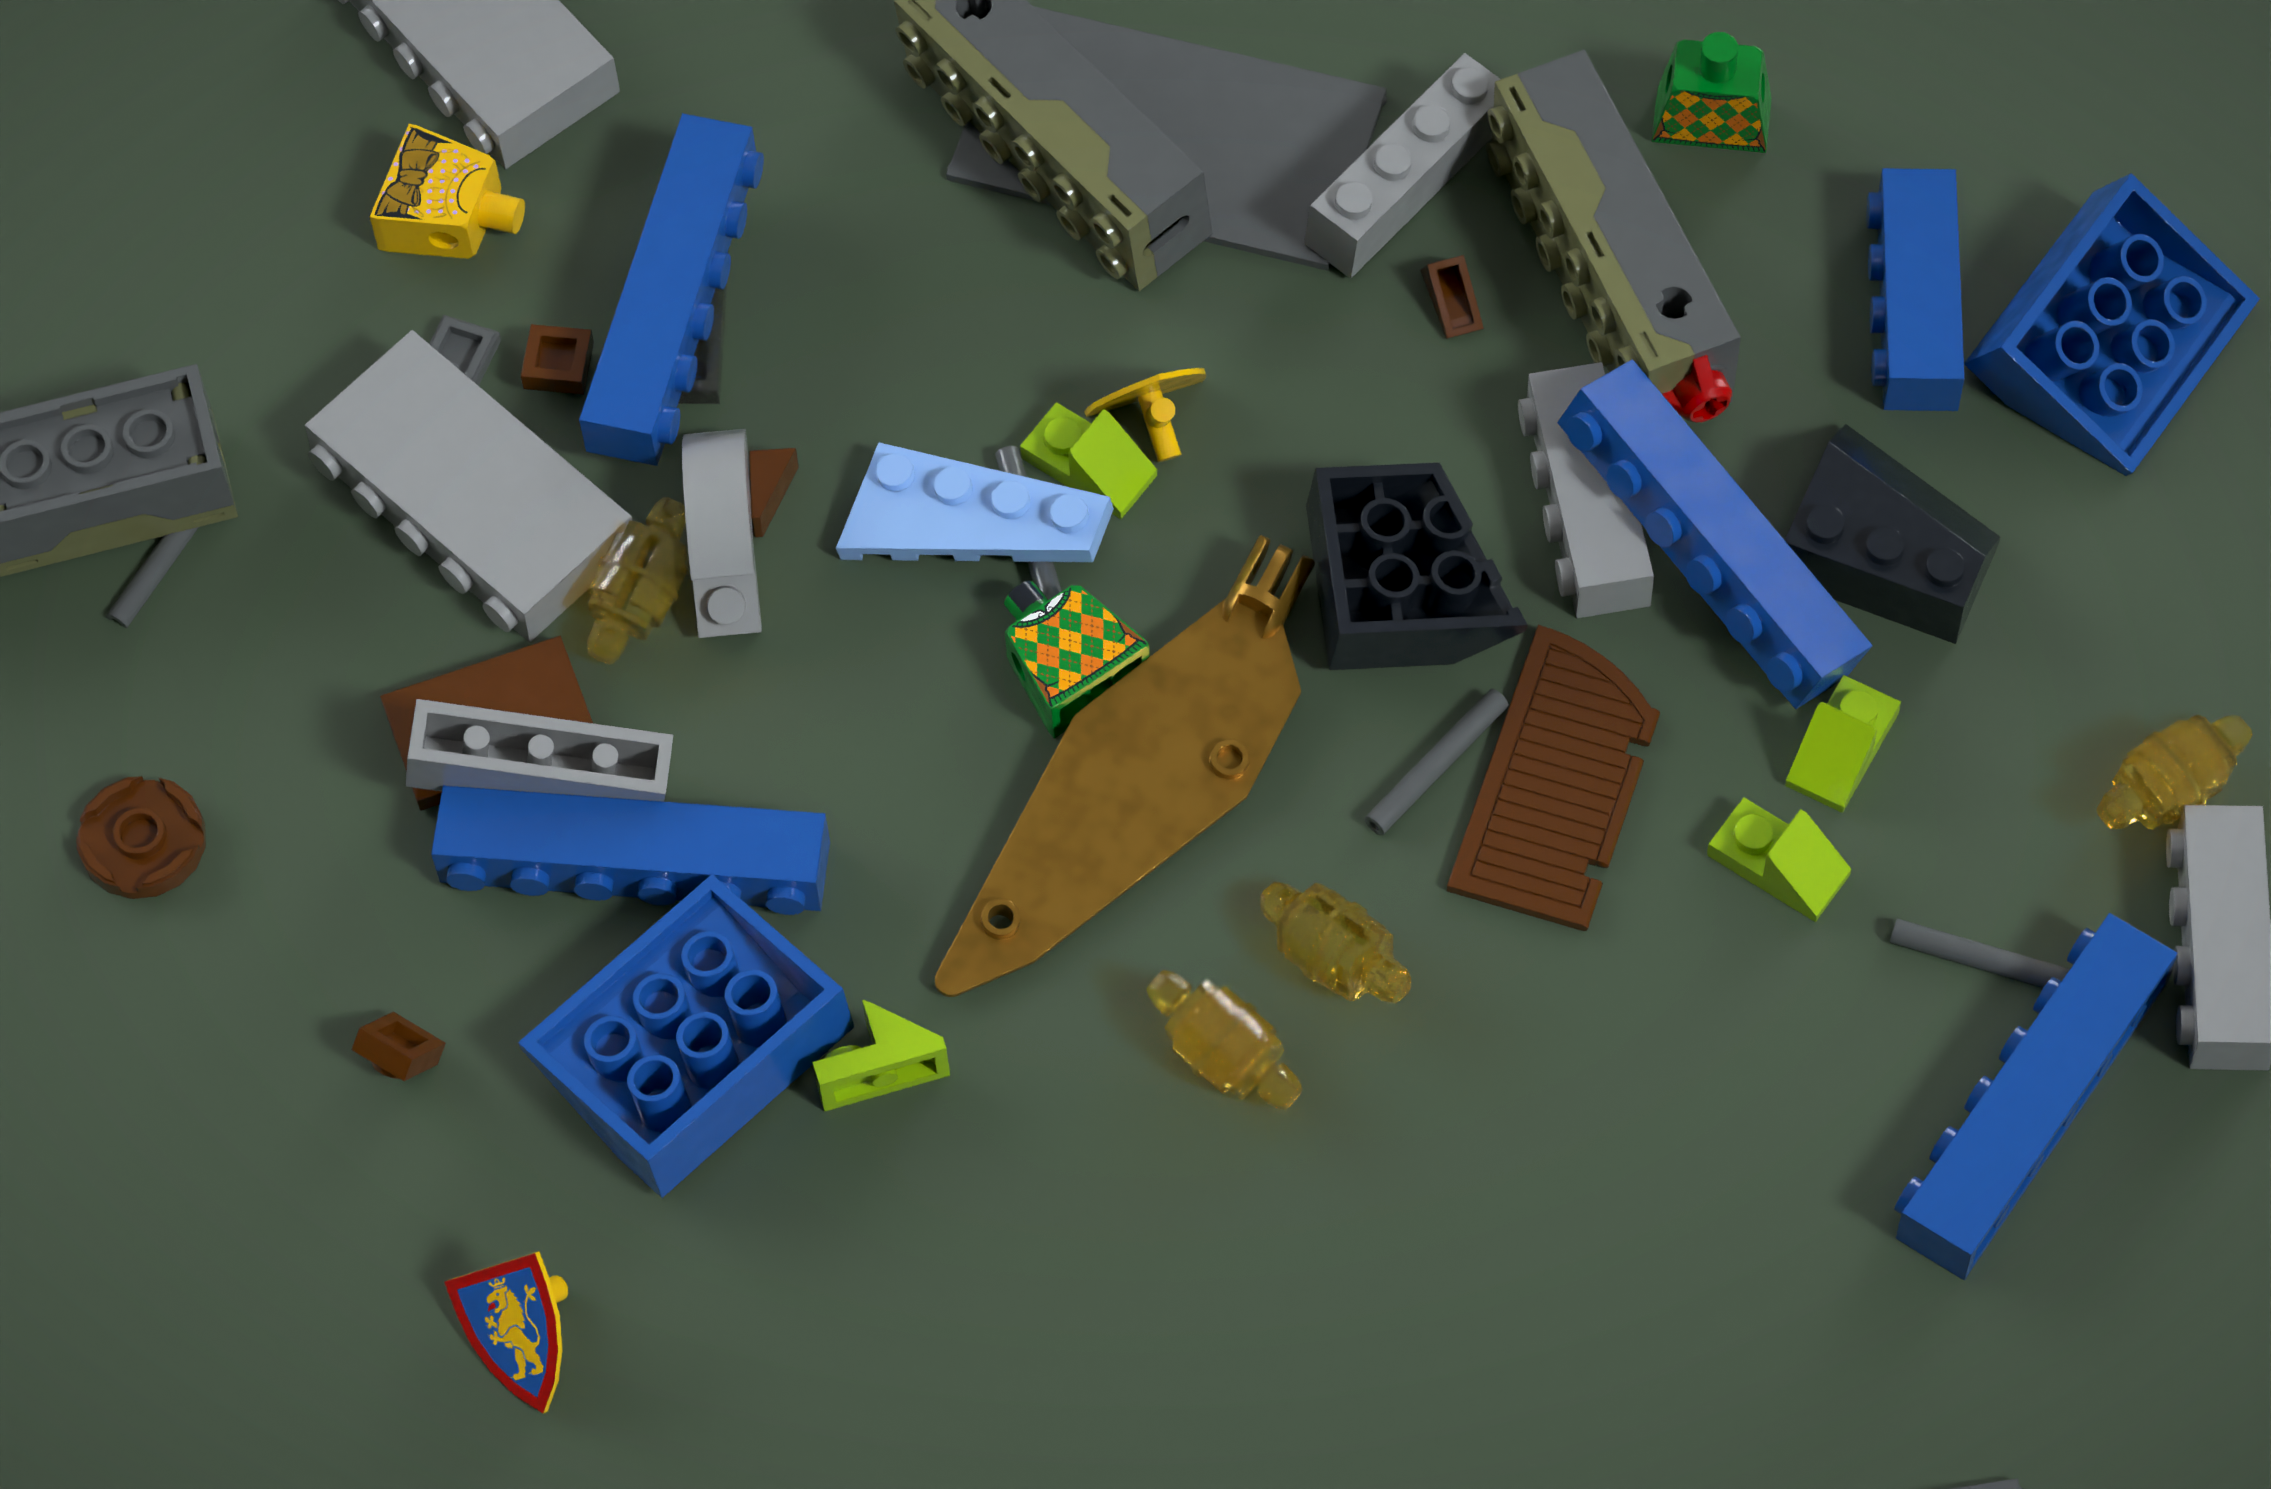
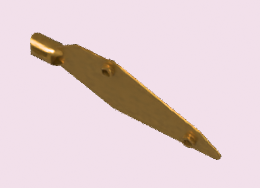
[935,535,1315,997]

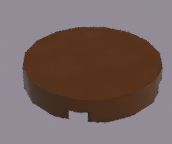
[76,776,206,899]

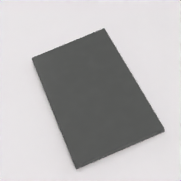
[946,6,1387,271]

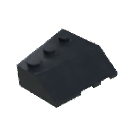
[1785,424,2000,644]
[1306,462,1528,670]

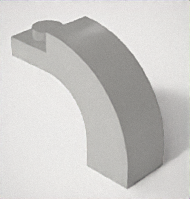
[682,429,762,638]

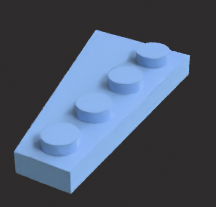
[836,442,1114,562]

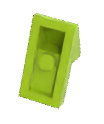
[1020,402,1157,519]
[1785,675,1901,813]
[1707,797,1851,922]
[813,1000,950,1112]

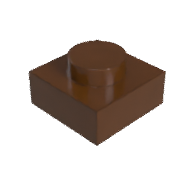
[521,324,594,395]
[351,1011,446,1081]

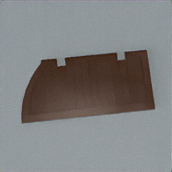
[1447,624,1660,931]

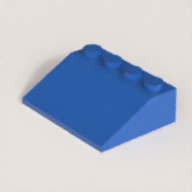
[1964,173,2260,476]
[518,874,854,1198]

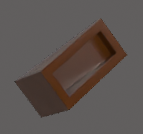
[1420,255,1484,339]
[749,448,799,537]

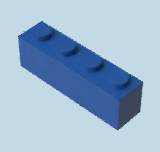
[1866,168,1964,411]

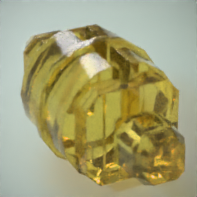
[587,497,688,665]
[2096,714,2253,830]
[1260,882,1411,1003]
[1146,970,1303,1110]

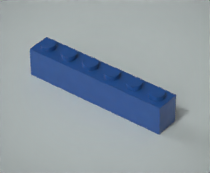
[579,113,764,466]
[1557,359,1873,709]
[431,785,830,915]
[1894,913,2178,1280]

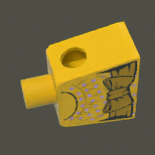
[370,124,525,259]

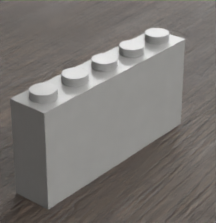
[338,0,620,170]
[305,330,636,643]

